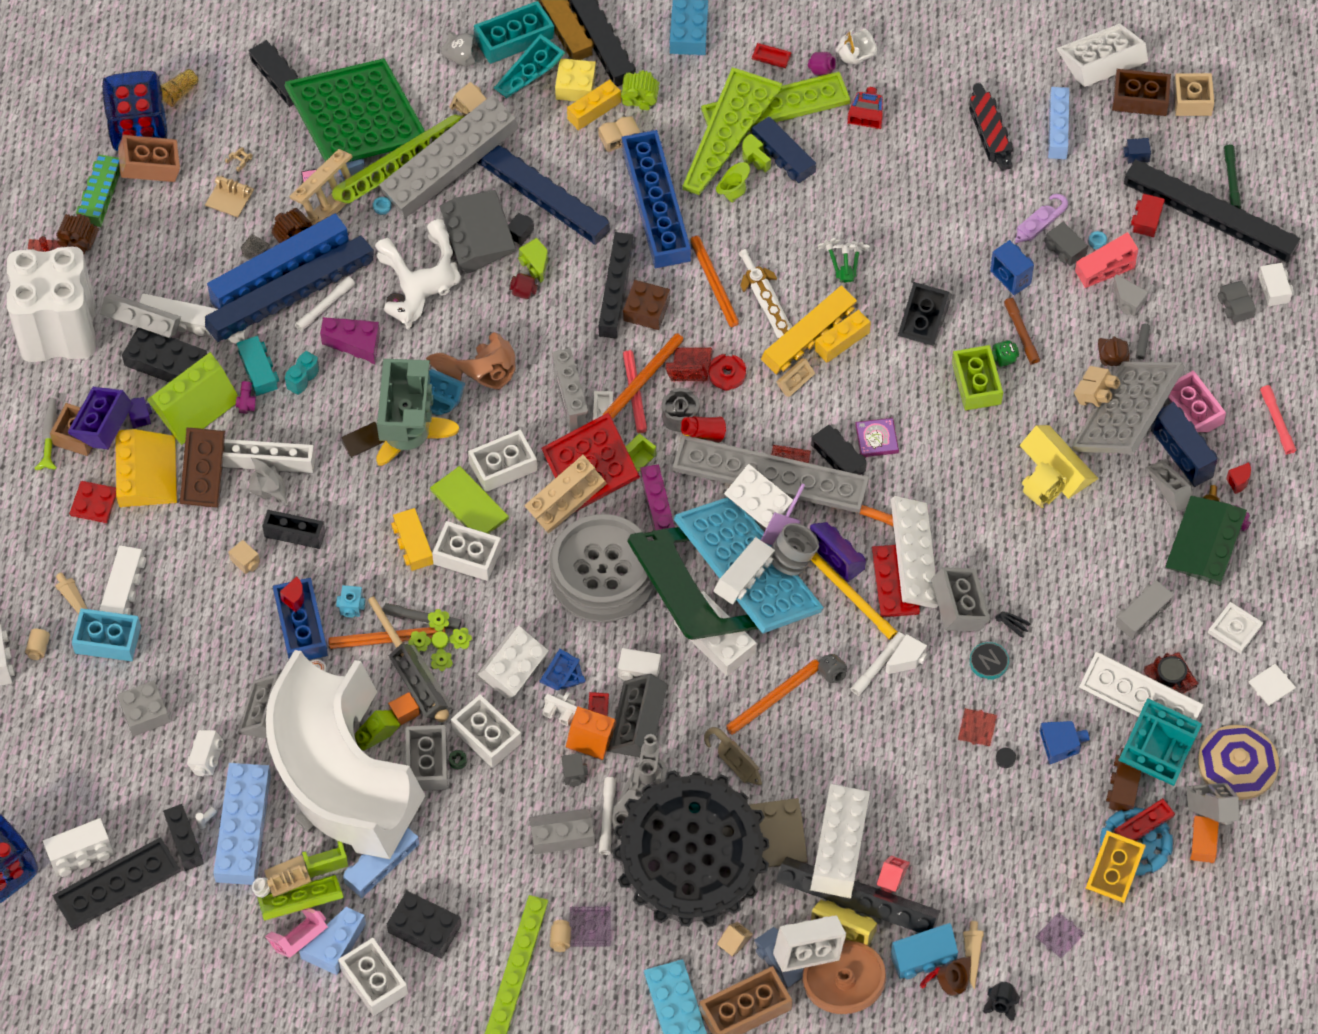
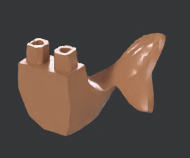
[426,332,516,389]

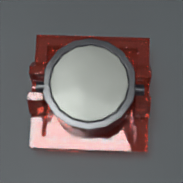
[1143,652,1198,694]

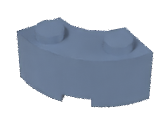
[754,927,804,988]

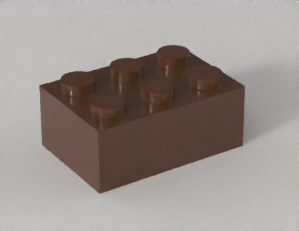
[1112,69,1171,116]

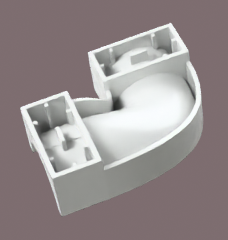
[266,650,425,859]

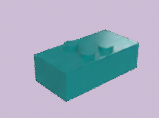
[474,1,554,64]

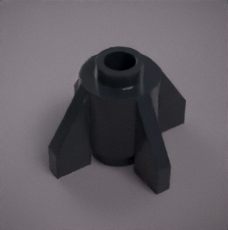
[983,982,1020,1021]

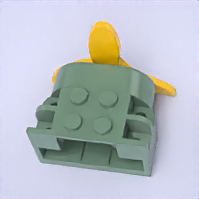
[376,358,459,466]

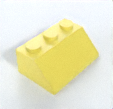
[811,899,877,946]

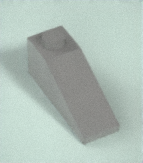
[1146,460,1193,512]

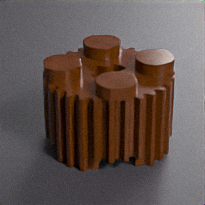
[271,208,313,243]
[56,214,99,254]

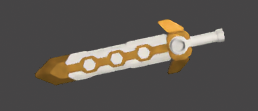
[739,249,792,339]

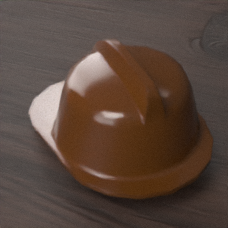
[1098,336,1130,366]

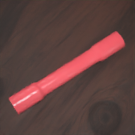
[1260,385,1296,455]

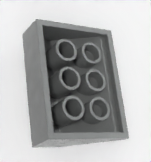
[439,190,517,273]

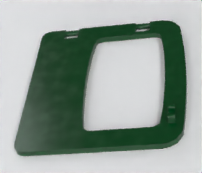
[627,527,759,640]

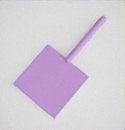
[761,484,805,545]

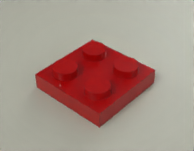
[69,481,116,523]

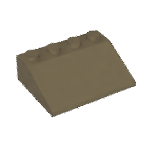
[722,798,808,873]

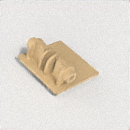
[205,175,254,217]
[264,855,311,897]

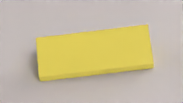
[1020,425,1098,499]

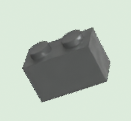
[1045,222,1088,266]

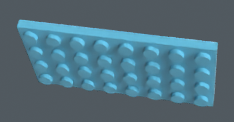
[674,497,824,634]

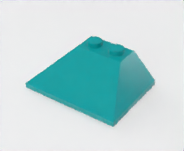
[1119,698,1202,786]

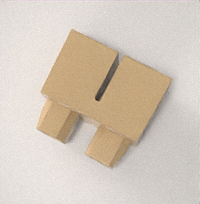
[1074,366,1120,407]

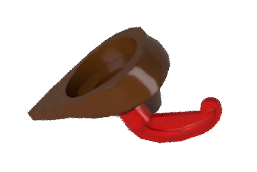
[920,956,971,996]

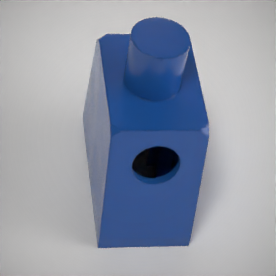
[1039,721,1089,764]

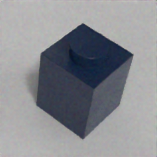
[1123,138,1151,164]

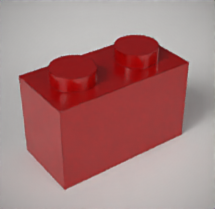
[1131,194,1165,238]

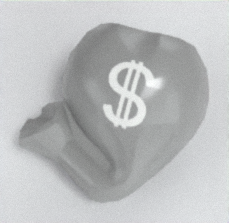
[441,31,478,66]

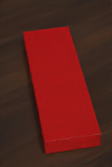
[1114,798,1175,841]

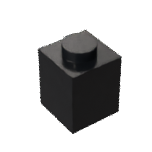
[508,212,534,246]

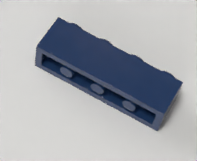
[752,116,816,183]

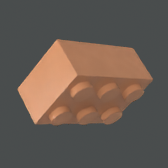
[118,135,180,182]

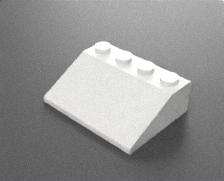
[1057,24,1148,87]

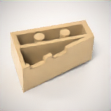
[449,81,488,116]

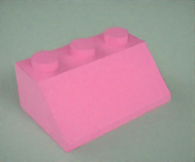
[1168,370,1226,432]

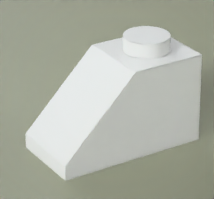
[886,634,928,674]

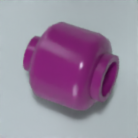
[808,51,836,76]

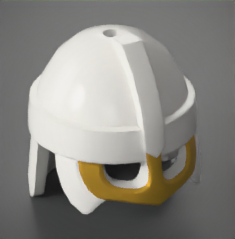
[835,29,877,64]

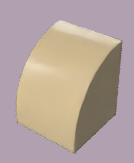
[717,922,753,957]

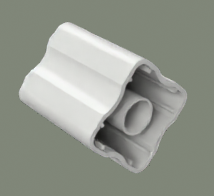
[7,247,96,362]

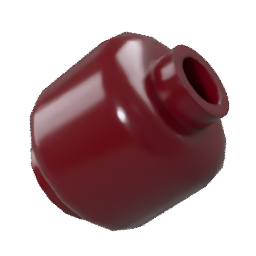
[509,273,538,300]

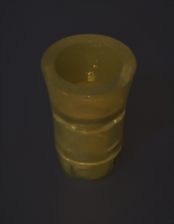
[157,69,199,107]

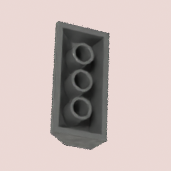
[607,674,667,758]

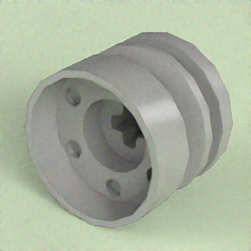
[771,523,819,575]

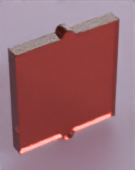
[958,708,997,746]

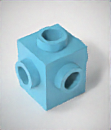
[336,585,365,618]

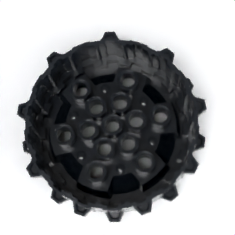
[612,770,769,928]

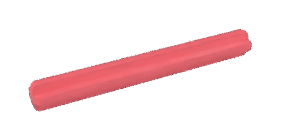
[623,350,647,433]

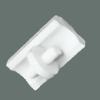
[543,692,577,727]

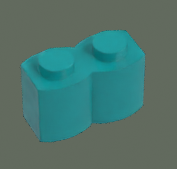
[285,351,319,395]

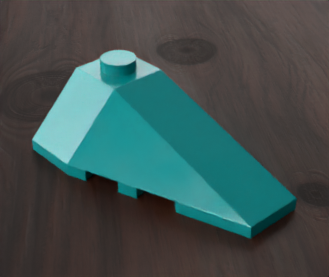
[494,34,565,99]

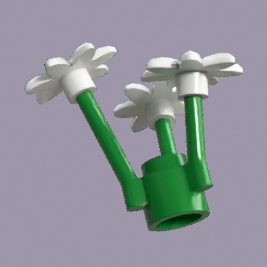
[818,238,870,283]

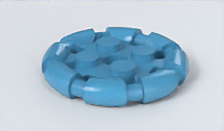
[1100,807,1173,876]

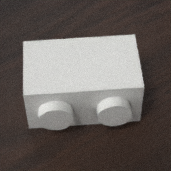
[1258,263,1294,306]
[618,648,661,681]

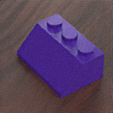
[68,387,133,450]
[810,522,866,582]

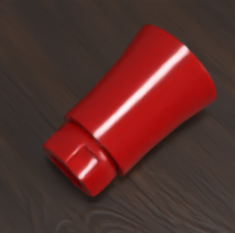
[681,416,726,443]

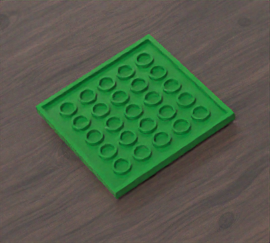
[285,58,425,162]

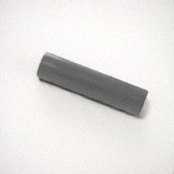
[1136,324,1150,360]

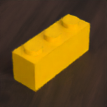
[567,79,621,131]
[815,309,871,363]
[391,508,433,571]

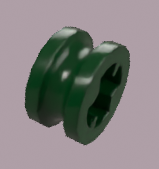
[449,750,467,770]

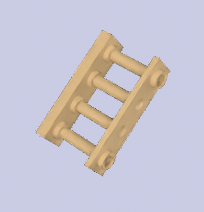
[289,149,360,225]
[524,455,607,534]

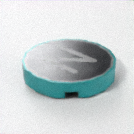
[970,642,1009,680]

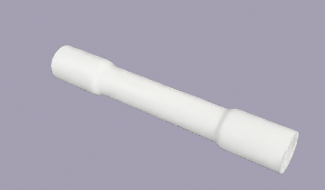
[295,276,355,332]
[850,632,905,696]
[599,777,616,855]

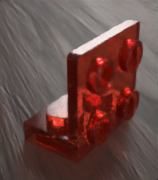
[665,347,713,381]

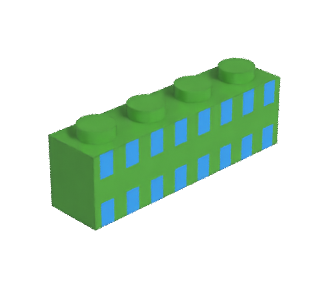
[76,154,120,227]

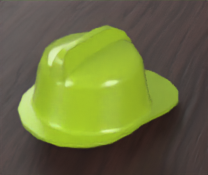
[716,162,750,203]

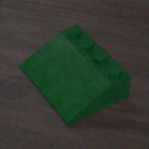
[1165,496,1247,587]

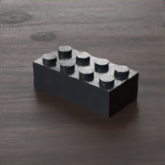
[122,327,207,382]

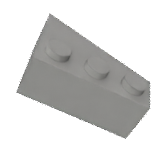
[1187,783,1240,825]

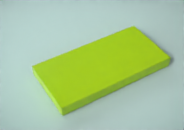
[430,466,509,534]
[257,875,343,921]

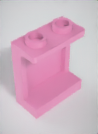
[265,908,328,958]

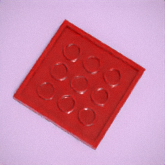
[541,412,641,512]

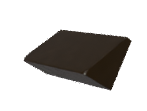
[342,422,385,458]

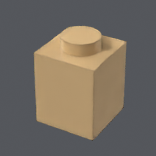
[228,540,260,574]

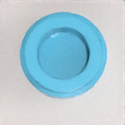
[373,197,392,215]
[1088,231,1107,249]

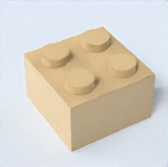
[1173,73,1214,116]

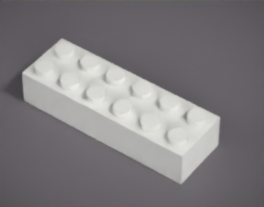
[810,784,870,898]

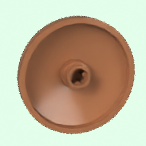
[803,941,886,1014]

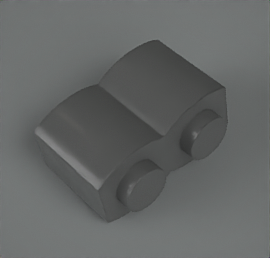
[1218,280,1256,323]

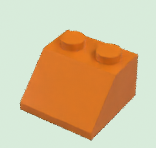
[566,706,617,760]

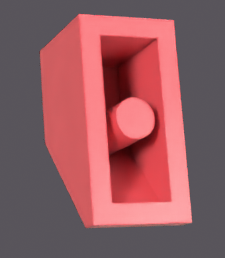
[877,855,910,893]

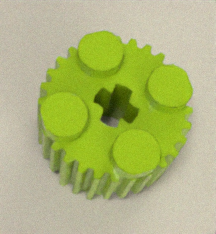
[621,70,660,110]

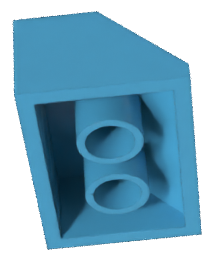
[891,923,958,979]

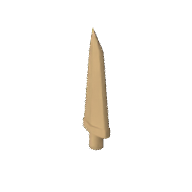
[55,572,87,614]
[963,921,984,990]

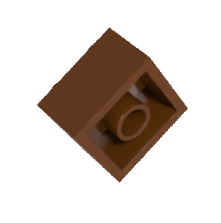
[623,280,670,330]

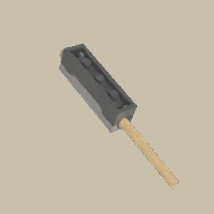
[368,597,453,722]

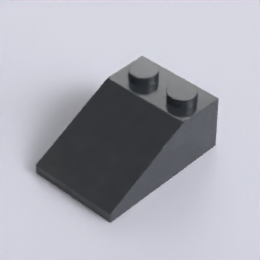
[897,282,952,346]

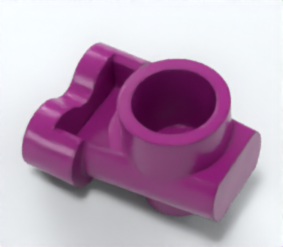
[236,381,256,414]

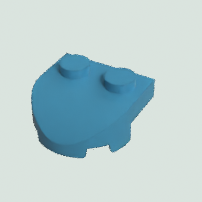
[429,369,465,415]

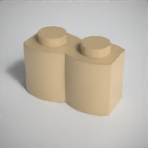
[599,116,641,152]

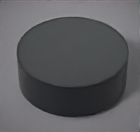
[996,748,1016,768]

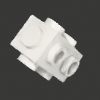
[187,730,224,776]

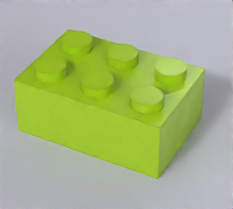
[952,345,1003,411]

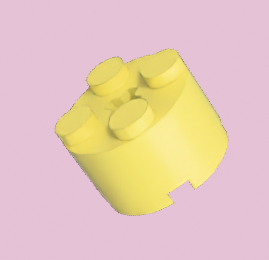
[1022,462,1066,508]

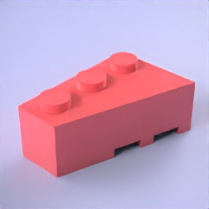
[1075,232,1138,288]

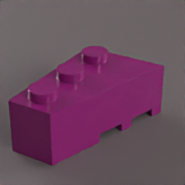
[320,317,380,365]

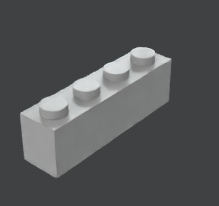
[100,293,181,338]

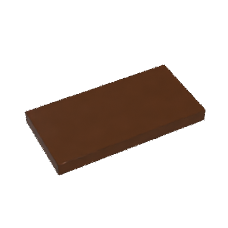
[180,427,226,508]

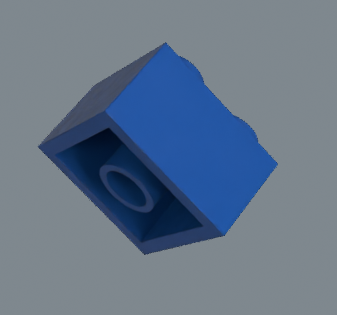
[990,240,1034,295]

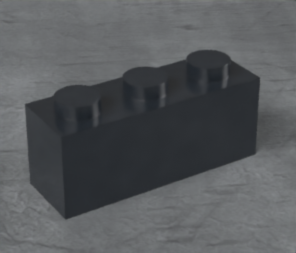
[811,424,867,475]
[262,510,326,549]
[163,804,204,871]

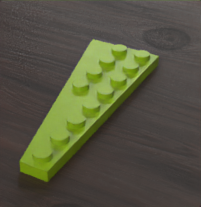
[682,67,783,195]

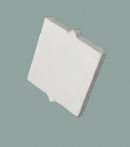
[1248,664,1296,706]

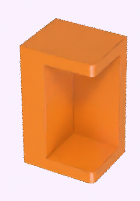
[1190,816,1219,863]

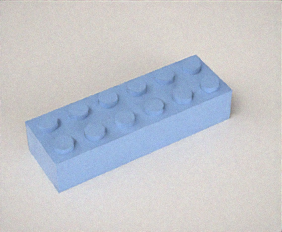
[213,763,271,885]

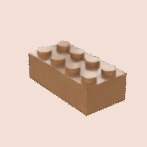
[699,966,792,1034]

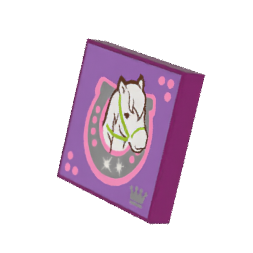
[855,418,899,457]

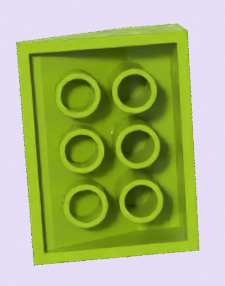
[147,352,238,445]

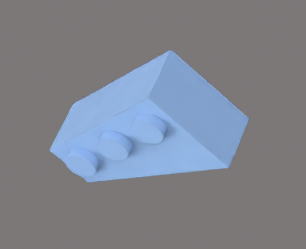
[299,907,366,975]

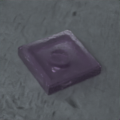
[570,906,611,947]

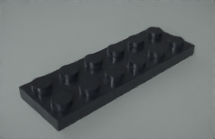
[52,837,181,931]

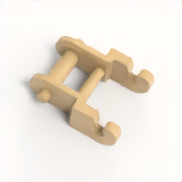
[225,147,253,172]

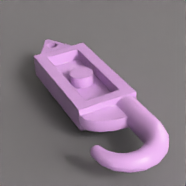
[1015,194,1068,243]

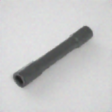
[383,603,462,630]

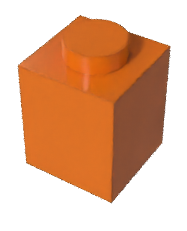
[388,692,420,725]

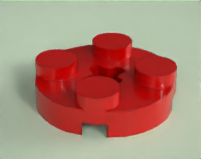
[709,354,746,391]

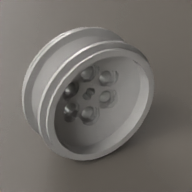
[549,514,654,622]

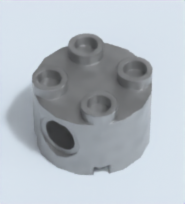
[662,388,700,432]

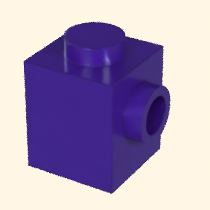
[129,397,152,429]

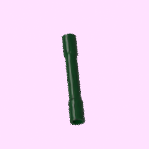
[1223,144,1242,209]

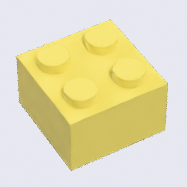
[555,59,596,101]

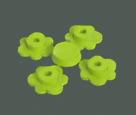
[408,609,472,671]

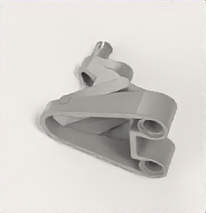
[612,734,672,838]

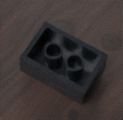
[387,891,462,959]

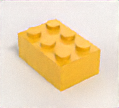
[1085,831,1146,903]

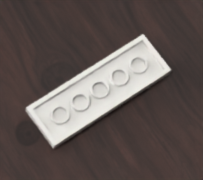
[891,496,938,608]
[1079,652,1204,721]

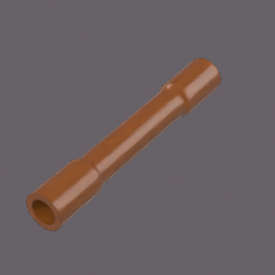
[1004,298,1040,365]

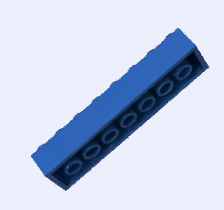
[621,130,691,269]
[207,213,349,309]

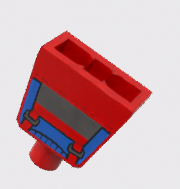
[847,87,883,129]

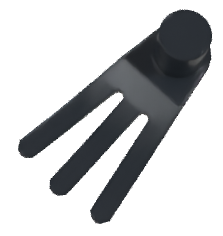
[995,611,1031,638]

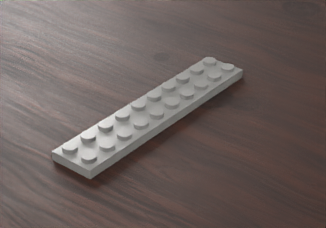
[672,435,869,513]

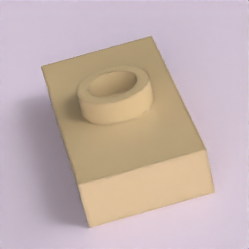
[776,358,815,397]

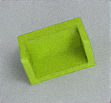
[626,433,657,472]
[302,841,348,878]

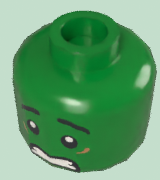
[992,340,1019,367]

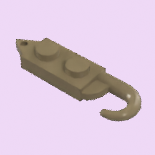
[704,727,762,785]

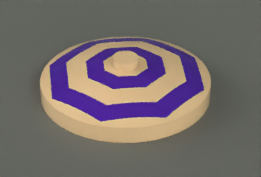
[1198,725,1279,800]

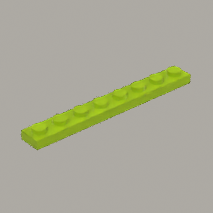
[485,895,549,1034]

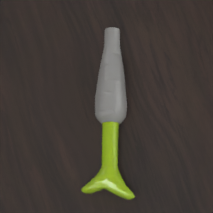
[34,398,57,470]

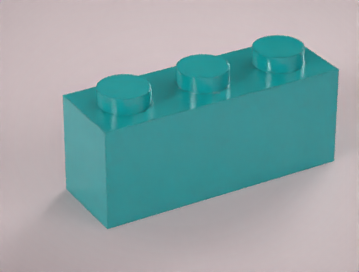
[236,336,280,396]

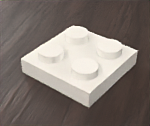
[1208,602,1263,654]

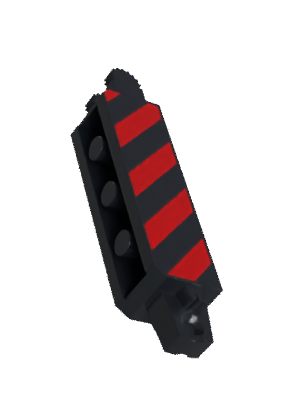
[969,83,1014,171]

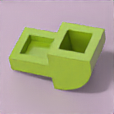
[742,133,771,173]

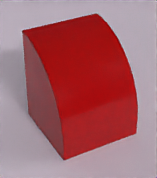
[1226,462,1251,494]
[280,576,304,613]

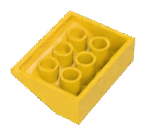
[115,429,177,507]

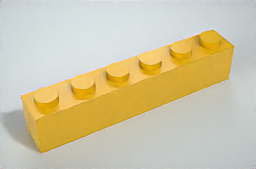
[761,285,857,375]

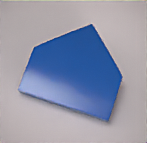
[539,648,585,690]

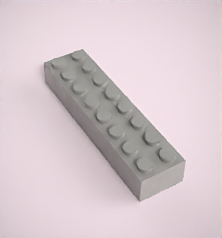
[379,95,519,218]

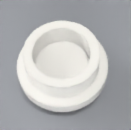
[252,878,271,898]

